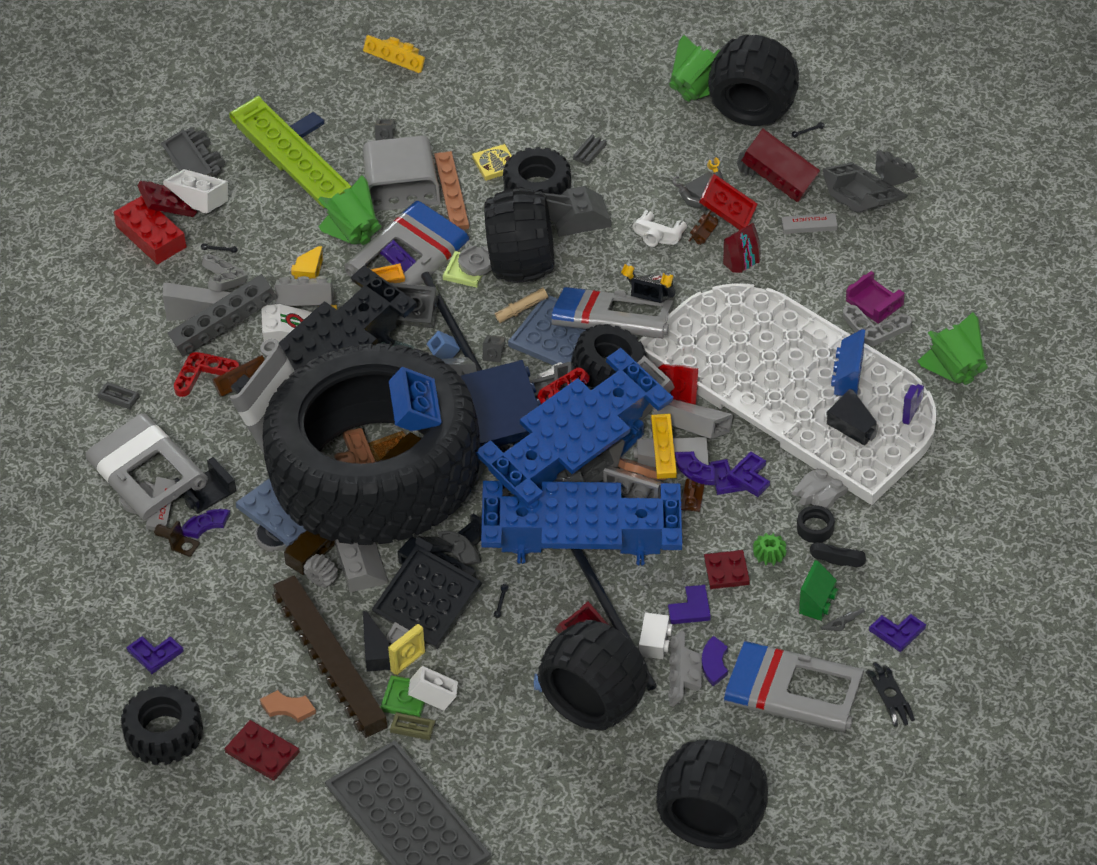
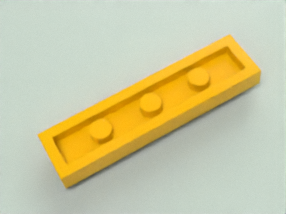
[651,414,677,479]

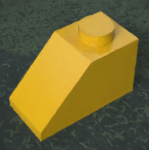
[291,246,324,279]

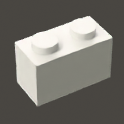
[639,613,673,659]
[408,666,458,711]

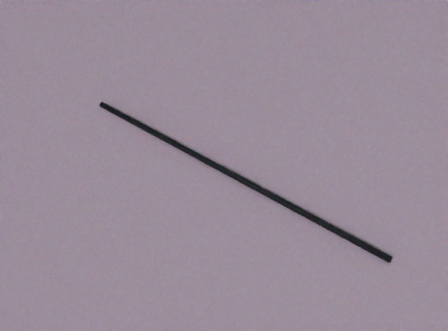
[421,272,657,691]

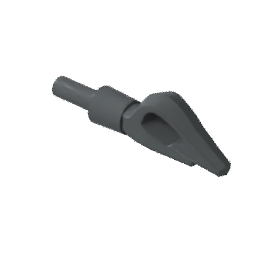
[821,608,865,631]

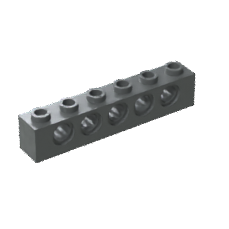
[168,274,277,357]

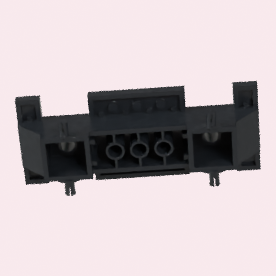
[231,265,417,394]

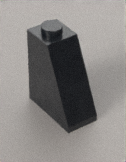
[827,389,877,445]

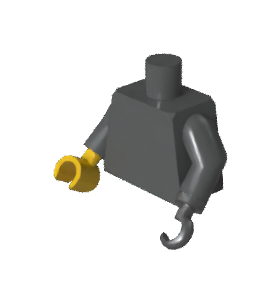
[672,157,724,212]

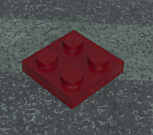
[704,550,750,590]

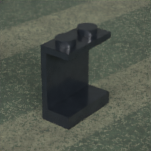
[174,457,237,514]

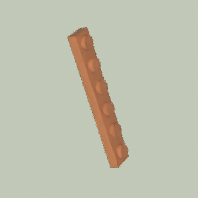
[434,151,469,230]

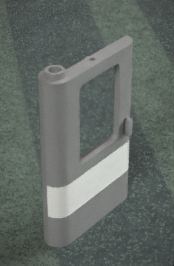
[230,339,295,454]
[85,413,208,521]

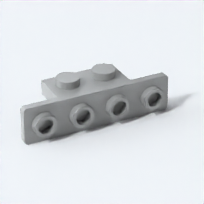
[668,631,702,707]

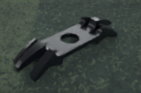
[865,662,915,727]

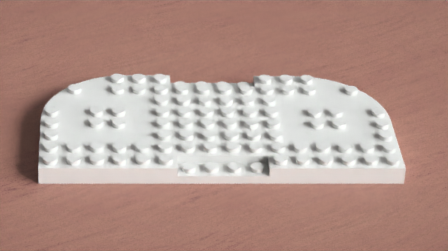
[638,284,936,505]

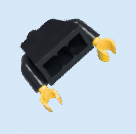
[621,264,676,303]

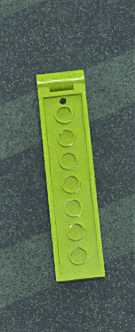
[229,96,352,208]

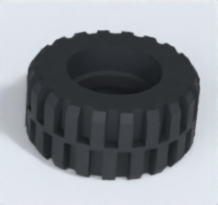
[503,147,571,195]
[571,324,647,389]
[121,684,203,765]

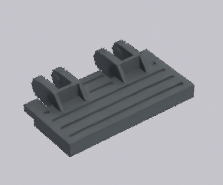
[161,127,225,177]

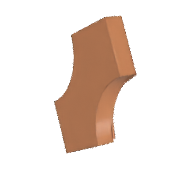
[618,458,666,480]
[260,690,316,722]

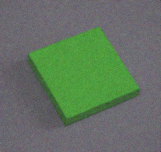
[380,675,425,717]

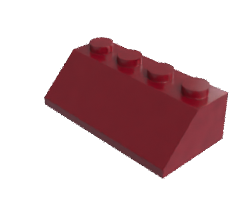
[741,129,820,203]

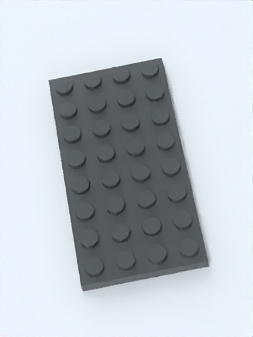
[325,740,491,865]

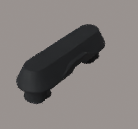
[810,542,866,567]

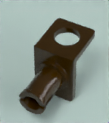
[154,521,200,557]

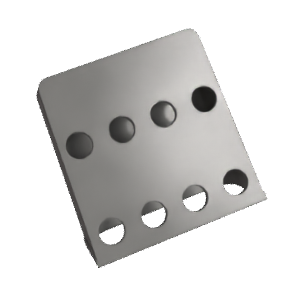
[363,136,440,212]

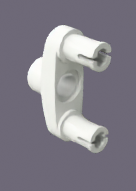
[633,211,687,247]

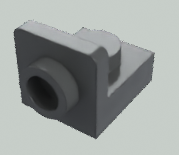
[375,119,395,140]
[482,335,506,362]

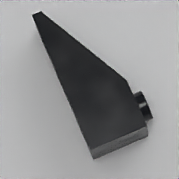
[363,611,391,672]

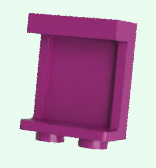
[846,271,905,324]

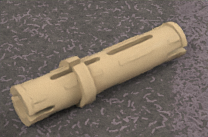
[494,287,549,323]

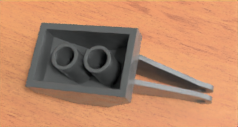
[544,186,611,237]

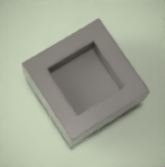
[386,622,409,644]

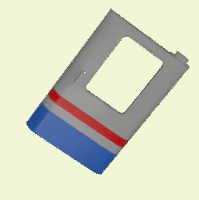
[345,201,469,286]
[552,287,674,339]
[724,641,864,732]

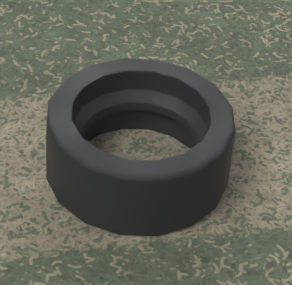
[797,505,835,543]

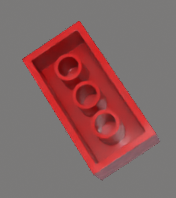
[113,196,187,265]

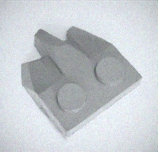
[792,468,848,509]

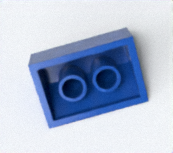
[831,329,865,396]
[389,367,442,431]

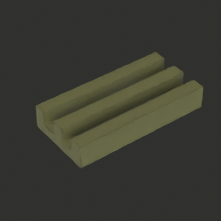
[390,713,436,740]

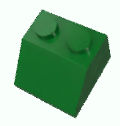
[799,560,839,621]

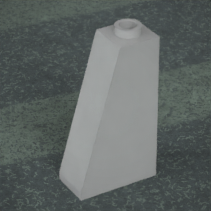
[162,283,231,321]
[652,400,733,439]
[633,437,709,475]

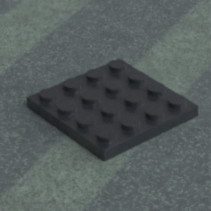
[371,545,482,649]

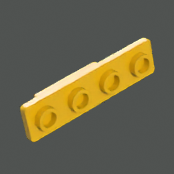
[363,35,425,73]

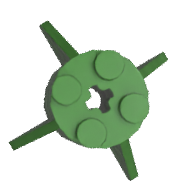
[669,35,720,102]
[318,175,381,245]
[917,312,988,385]

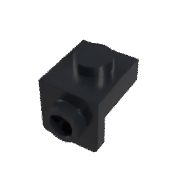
[458,513,482,546]

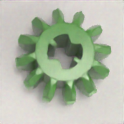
[753,532,786,566]

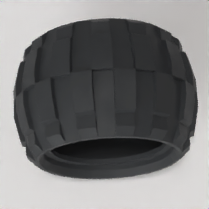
[708,35,799,126]
[484,188,555,283]
[537,620,649,731]
[656,740,768,850]

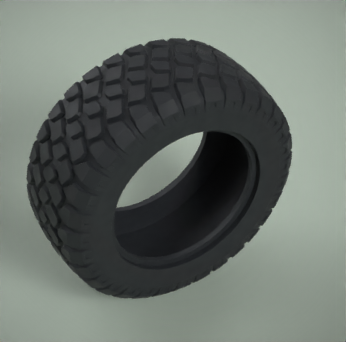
[263,343,480,545]

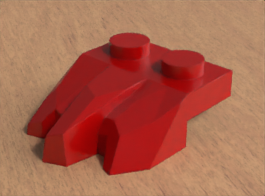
[658,364,699,405]

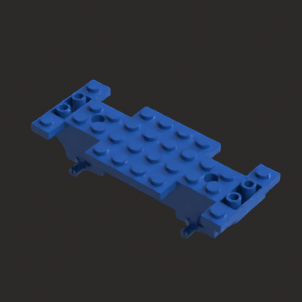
[476,348,673,507]
[481,481,682,565]

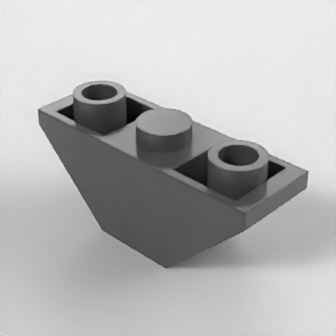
[875,149,918,186]

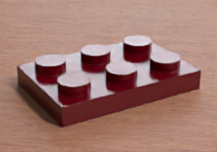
[137,181,197,217]
[224,720,300,781]

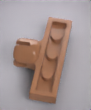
[334,428,375,464]

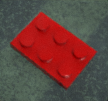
[699,174,757,230]

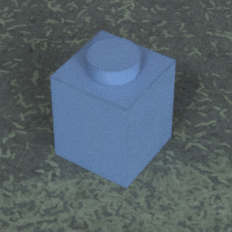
[426,331,460,359]

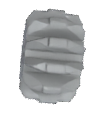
[303,554,338,588]

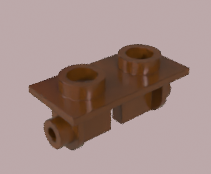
[689,210,718,245]
[681,479,705,512]

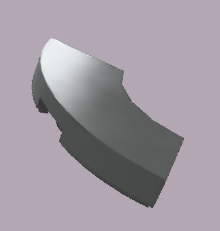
[438,531,480,566]

